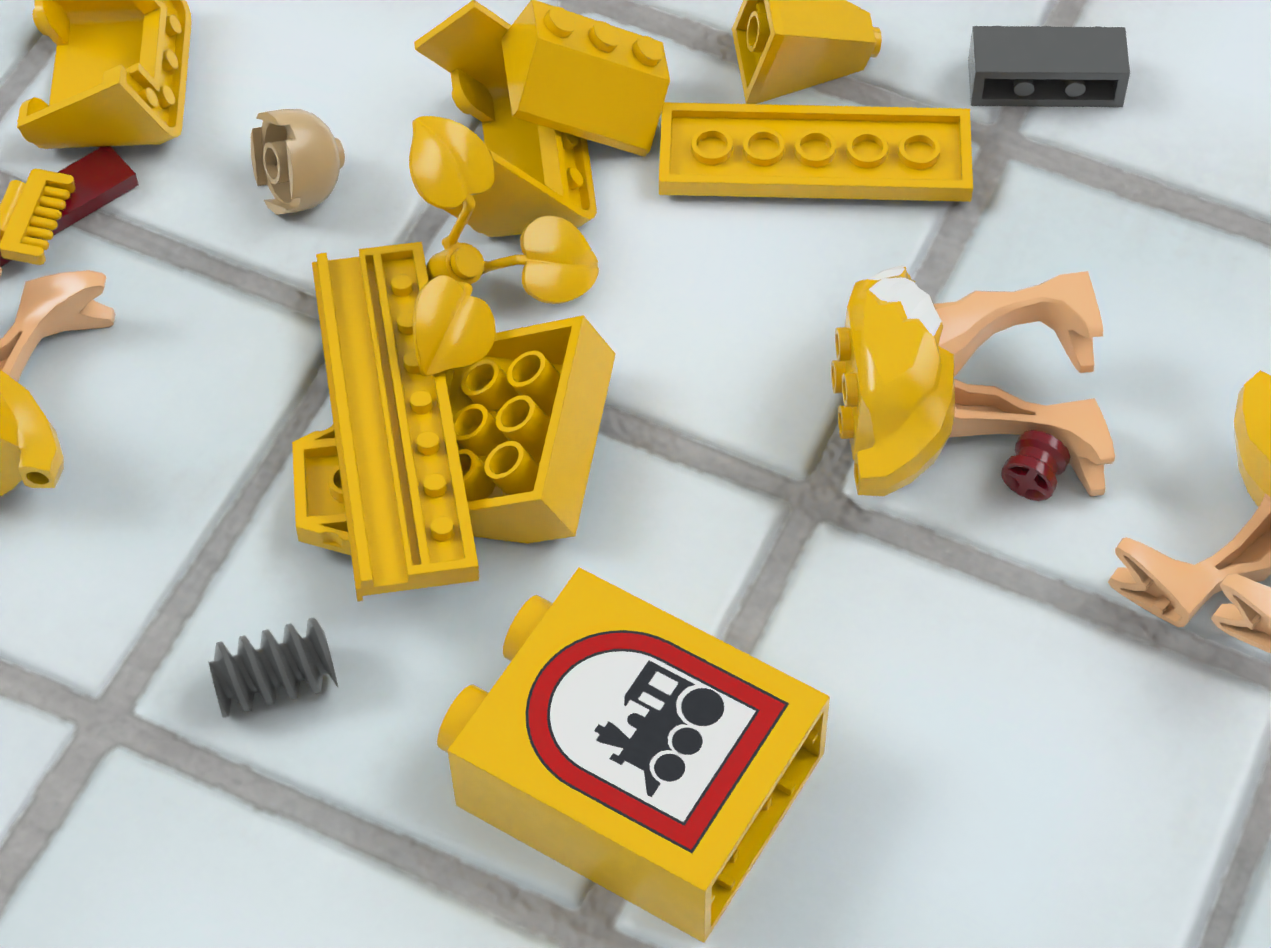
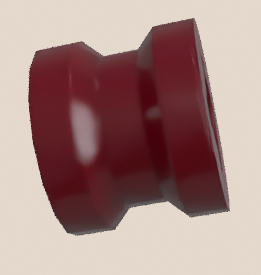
[1001,430,1071,501]

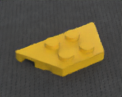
[292,425,351,555]

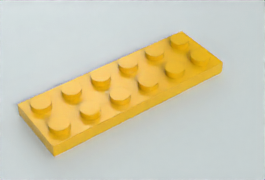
[659,102,973,202]

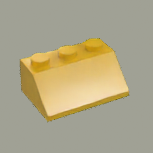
[501,0,670,157]

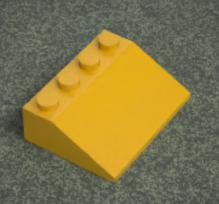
[445,315,616,544]

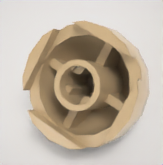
[250,109,345,215]

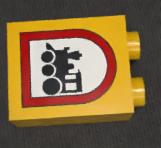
[437,567,830,943]

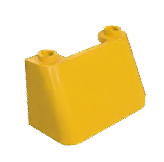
[17,0,192,149]

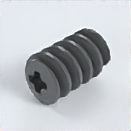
[208,617,338,718]

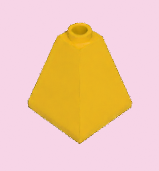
[732,0,882,104]

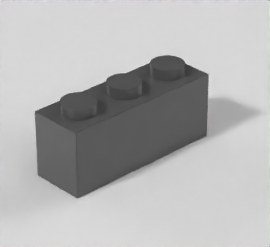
[968,26,1130,107]

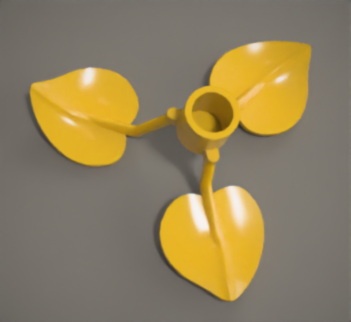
[409,116,599,376]

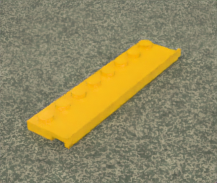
[312,242,479,602]

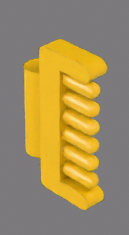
[0,169,76,265]

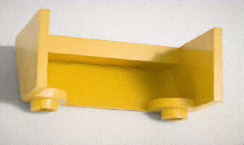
[414,0,597,237]

